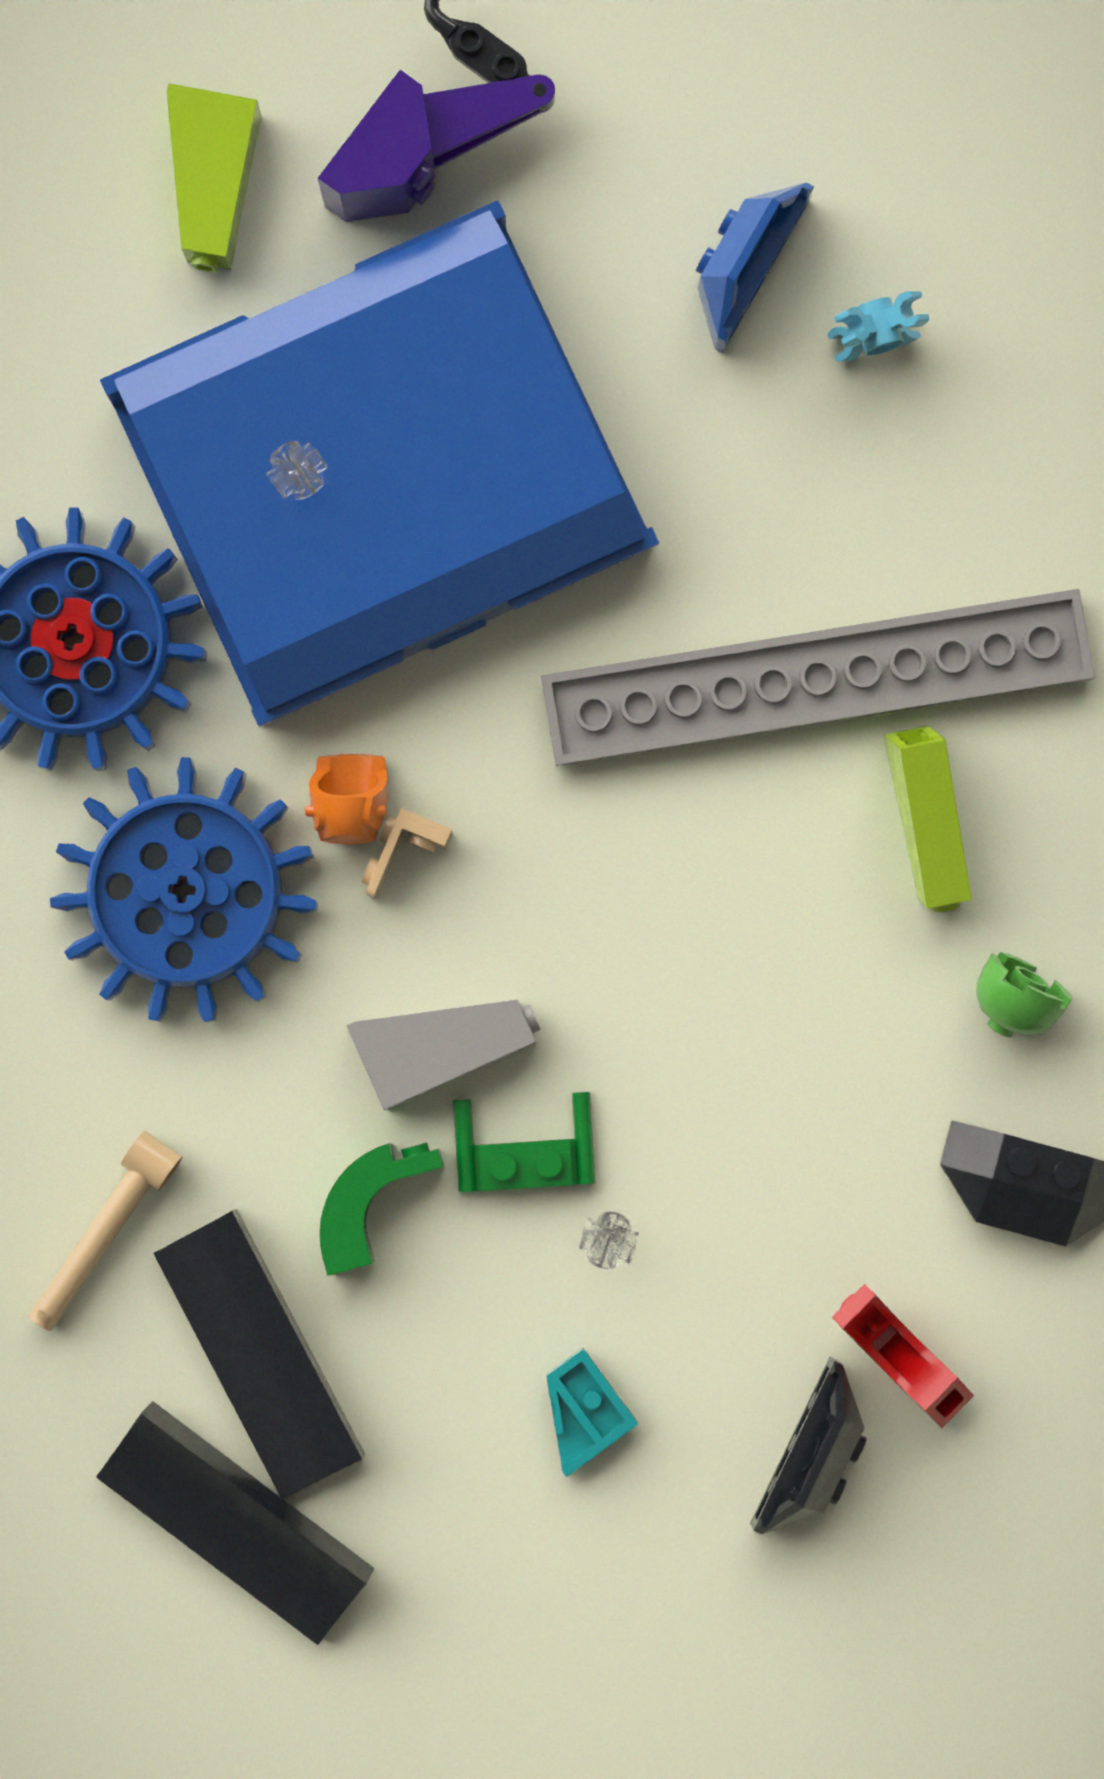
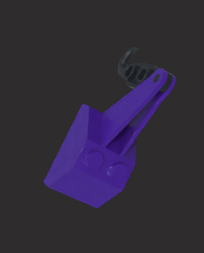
[318,0,555,222]

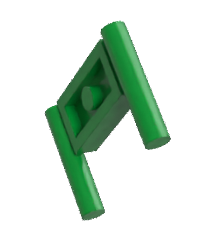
[453,1092,596,1192]

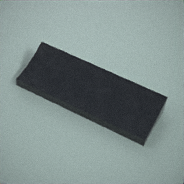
[153,1209,365,1499]
[96,1401,375,1645]

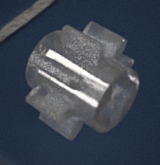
[266,441,328,500]
[579,1212,639,1269]

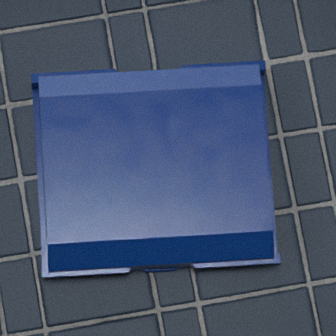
[100,200,659,727]

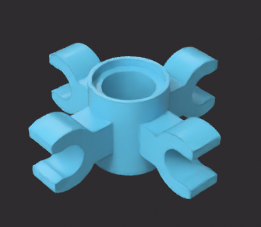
[828,291,930,361]

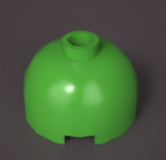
[976,952,1072,1038]

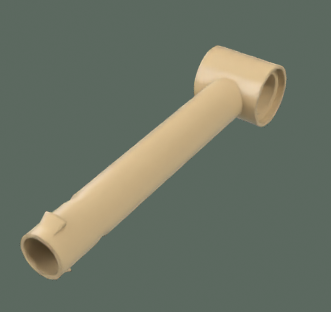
[28,1131,183,1331]

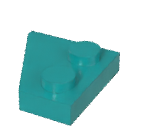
[546,1347,638,1478]

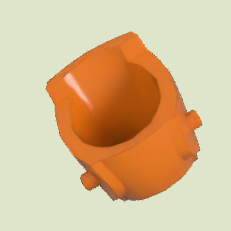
[305,754,388,845]

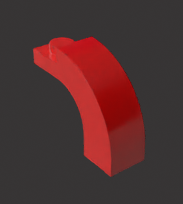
[832,1284,974,1428]

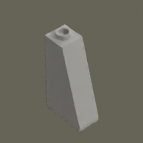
[346,1000,541,1110]

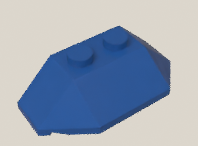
[696,182,814,353]

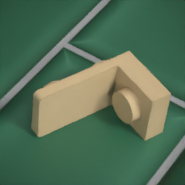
[362,808,453,899]

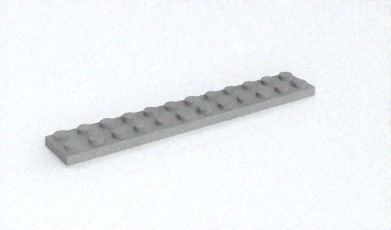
[541,589,1095,767]

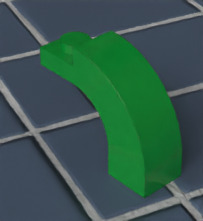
[319,1142,444,1276]

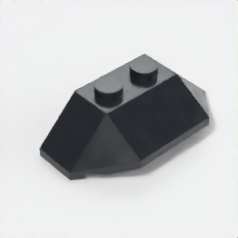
[940,1120,1104,1247]
[750,1357,867,1535]

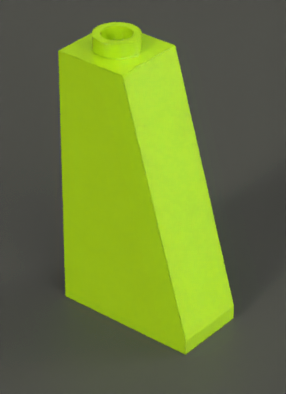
[167,83,261,273]
[883,725,972,912]

